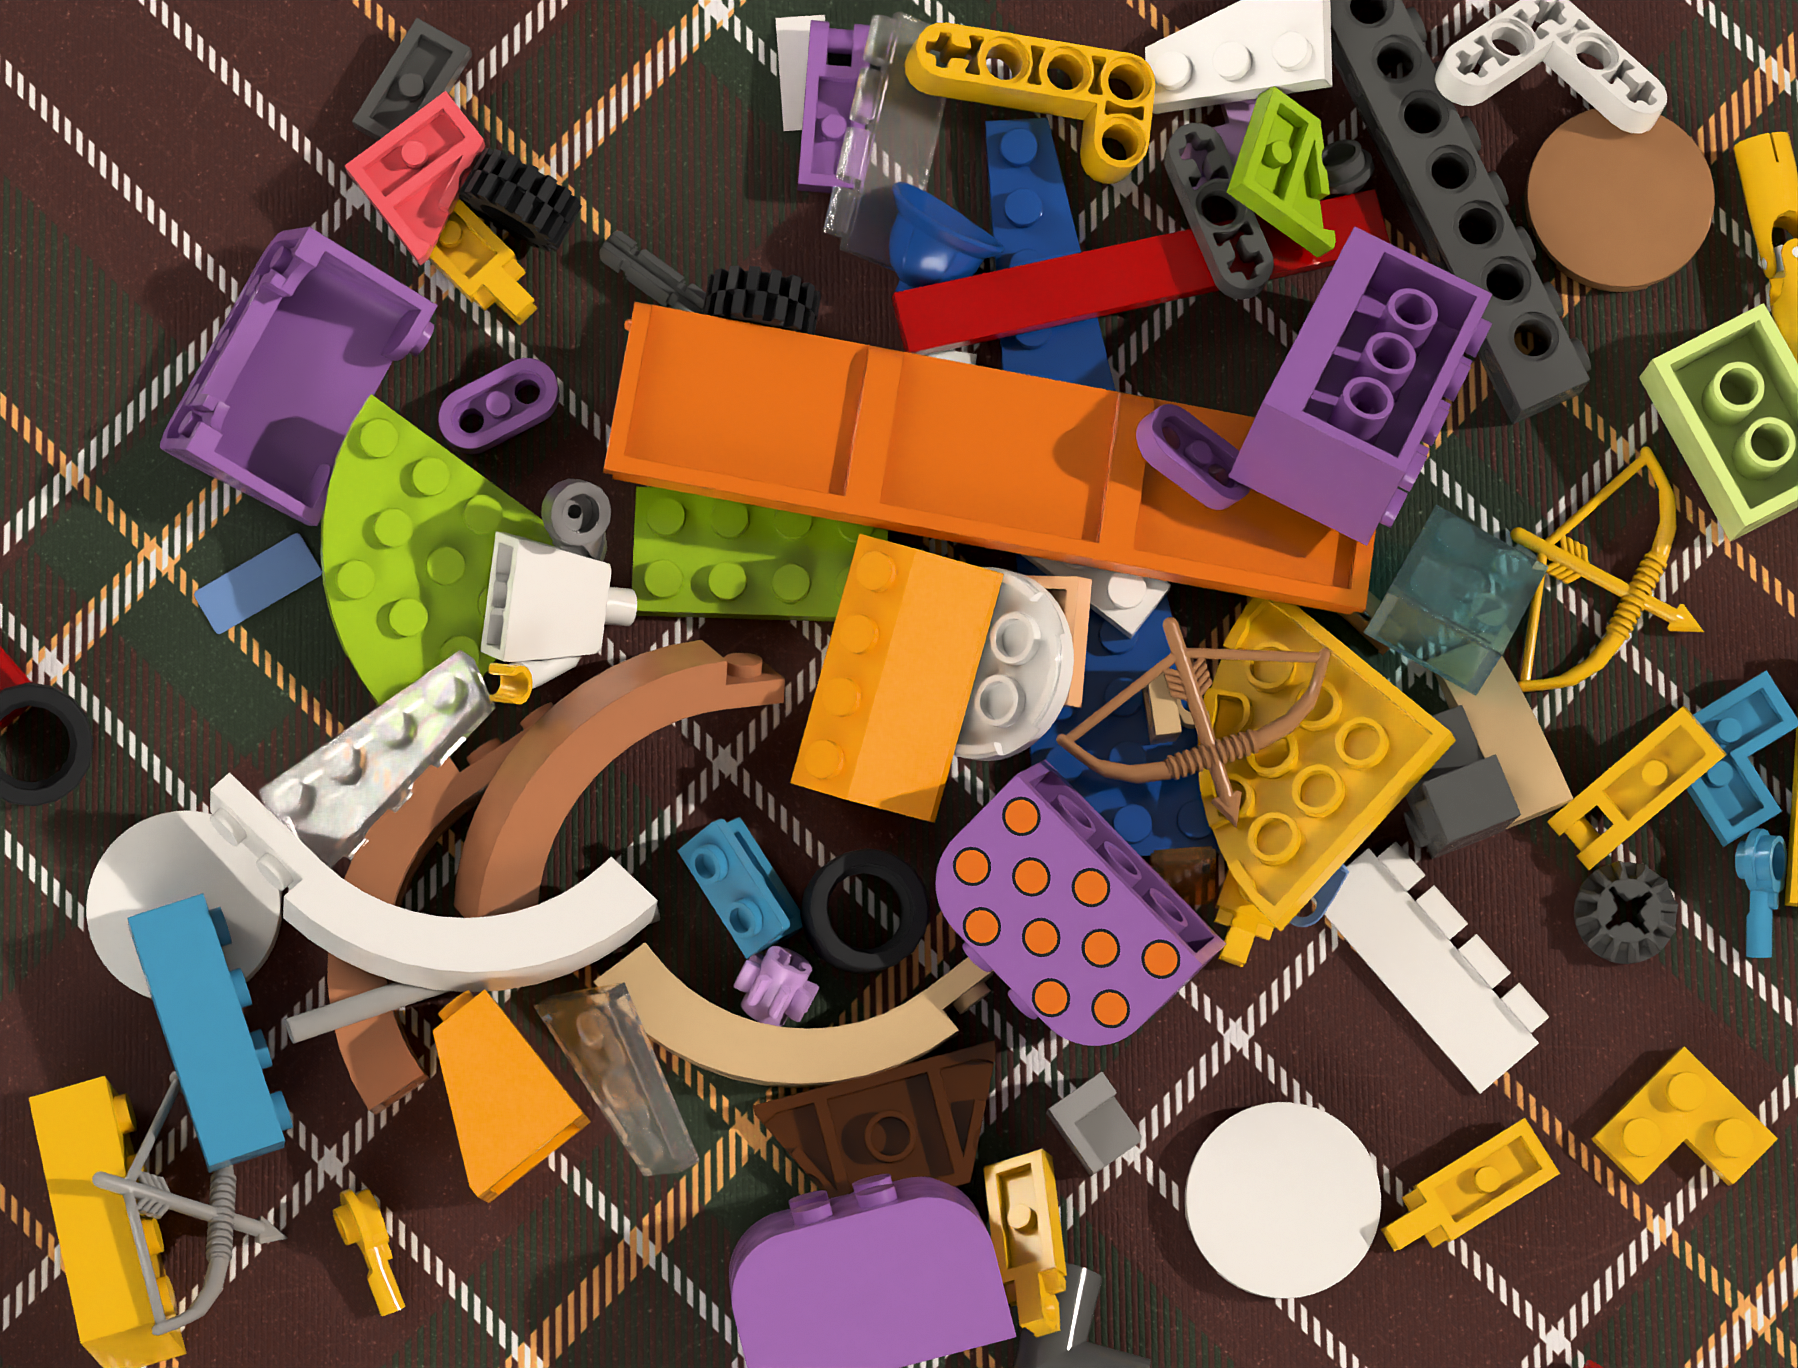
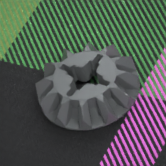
[1574,861,1678,964]

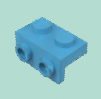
[677,817,803,959]

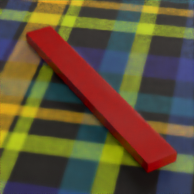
[891,189,1390,355]

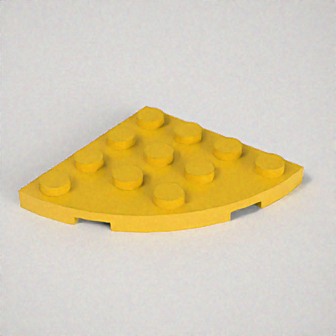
[1198,597,1456,932]

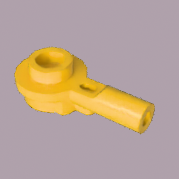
[332,1188,405,1316]

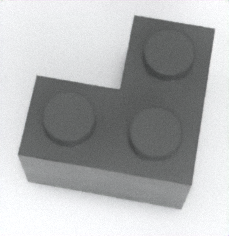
[1404,705,1521,859]

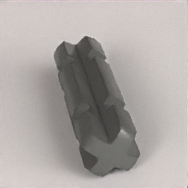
[599,231,706,314]

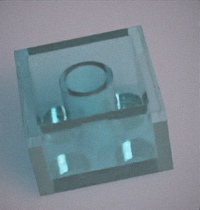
[1364,504,1548,696]

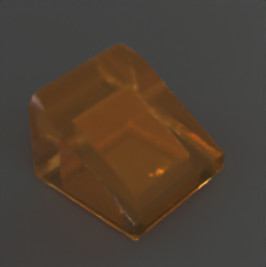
[1147,846,1216,906]

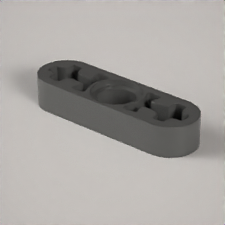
[1164,123,1274,299]

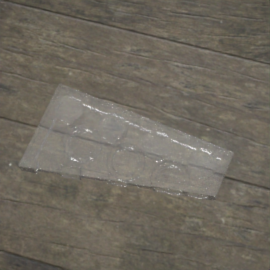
[258,650,495,868]

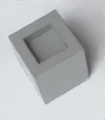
[1046,1072,1142,1177]

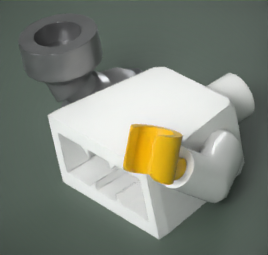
[480,479,637,704]

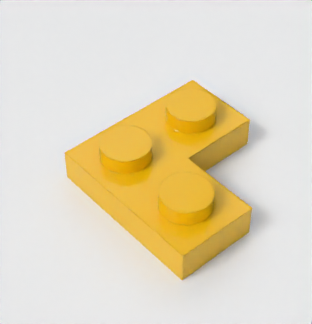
[1591,1046,1778,1186]

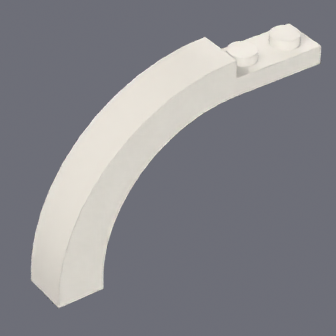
[210,772,658,992]

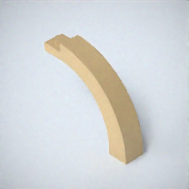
[593,943,994,1089]

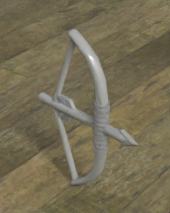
[92,1071,288,1336]

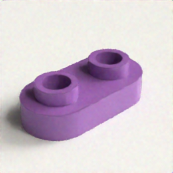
[438,358,560,454]
[1136,404,1251,510]

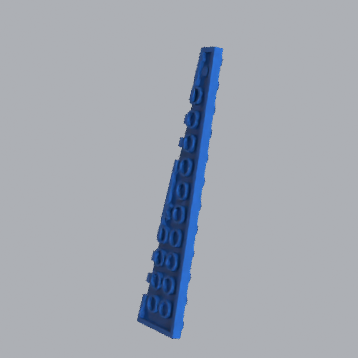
[985,117,1221,859]

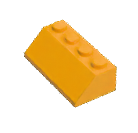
[790,534,1004,823]

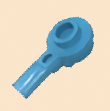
[1735,828,1787,958]

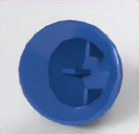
[889,182,1005,292]

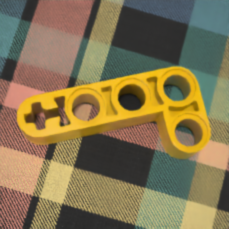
[905,22,1155,184]

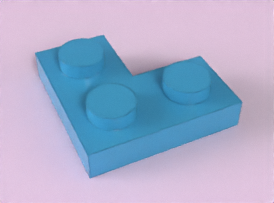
[1686,670,1798,847]

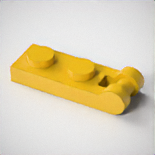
[1547,706,1727,870]

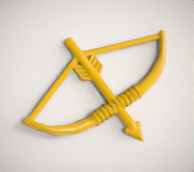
[1510,446,1704,692]

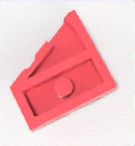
[345,91,485,266]

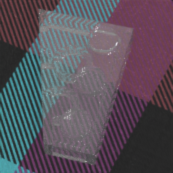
[533,982,700,1176]

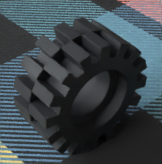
[458,148,582,252]
[702,265,821,335]

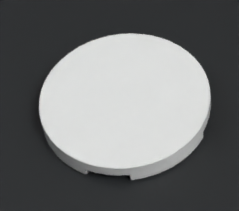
[954,567,1074,761]
[86,811,283,999]
[1185,1102,1381,1299]

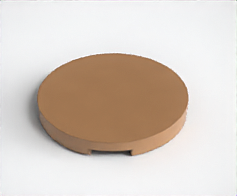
[1524,108,1715,292]

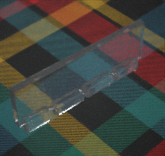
[823,11,947,271]

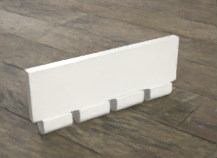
[1311,842,1549,1094]

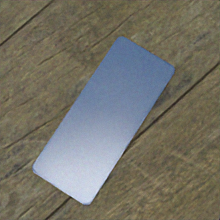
[194,533,322,634]

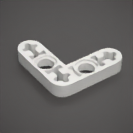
[1435,0,1667,133]

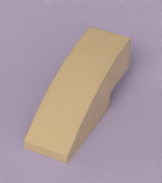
[1428,633,1573,829]

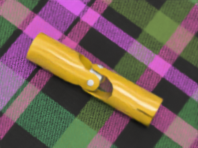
[1733,132,1798,363]

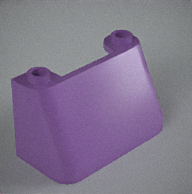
[160,227,438,526]

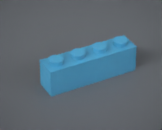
[127,893,293,1173]

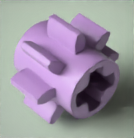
[733,946,819,1027]

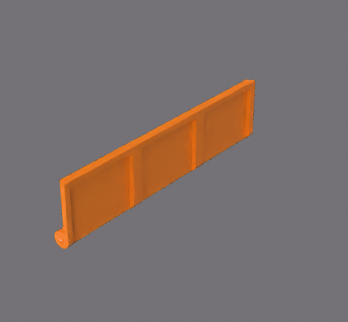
[603,302,1376,615]

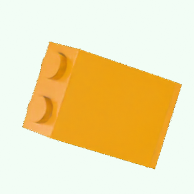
[432,989,591,1203]

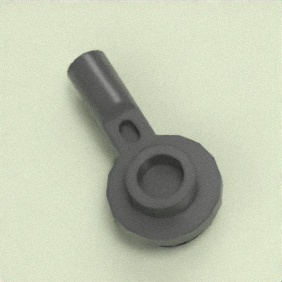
[1322,139,1375,196]

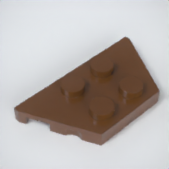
[753,1041,997,1199]

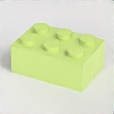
[1639,303,1798,542]

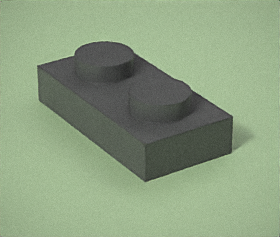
[352,18,472,141]

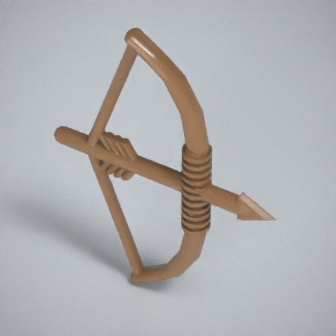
[1056,617,1330,828]

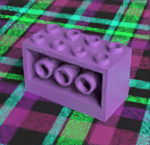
[1228,226,1492,546]

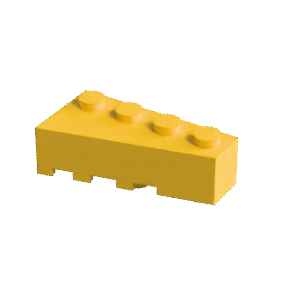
[29,1076,187,1368]

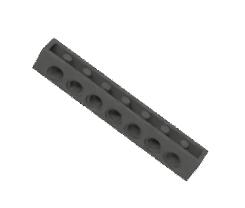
[1330,0,1591,425]

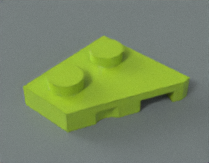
[1227,86,1336,258]

